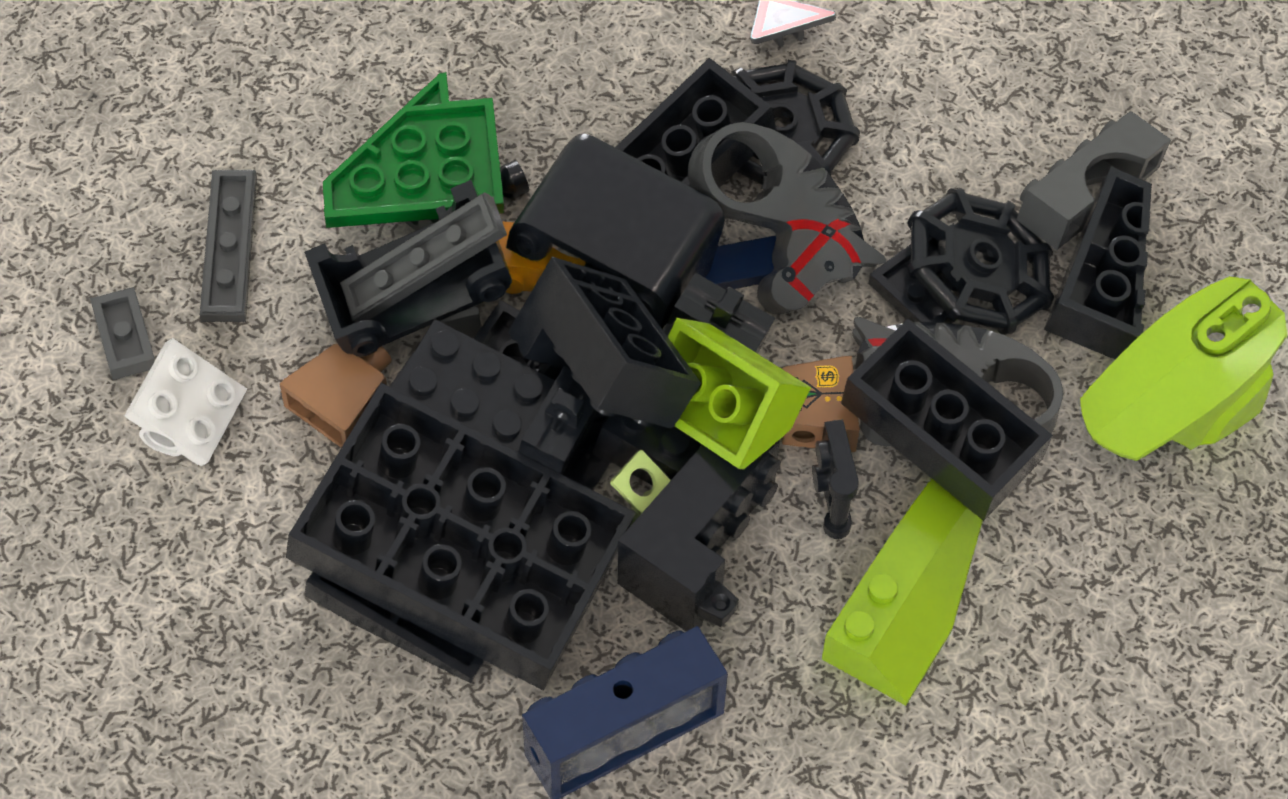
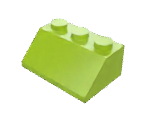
[668,318,811,469]

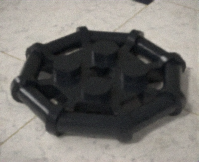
[730,59,860,190]
[907,188,1054,335]

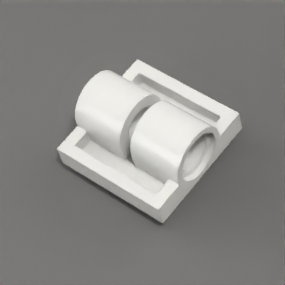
[124,338,247,466]

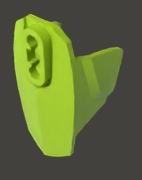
[1080,276,1287,461]

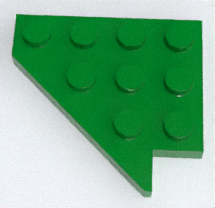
[323,72,504,228]

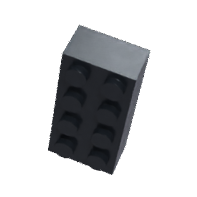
[615,58,777,188]
[841,319,1053,521]

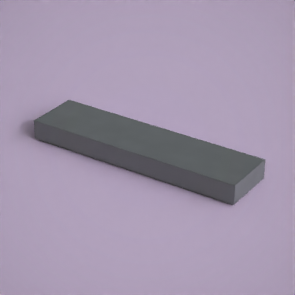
[199,170,257,322]
[340,192,507,322]

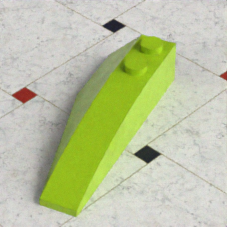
[822,478,983,706]

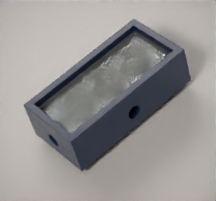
[522,626,728,799]

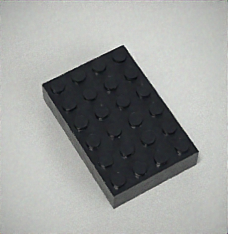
[286,383,636,691]

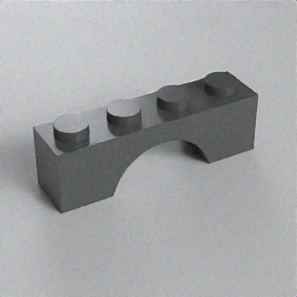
[1016,111,1171,250]

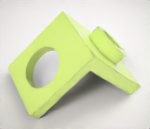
[610,450,671,525]

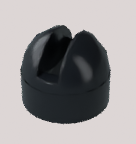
[500,160,529,198]

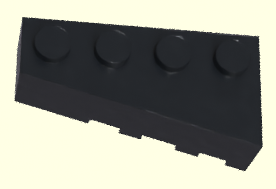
[1044,167,1152,359]

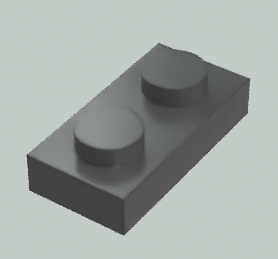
[90,287,155,380]

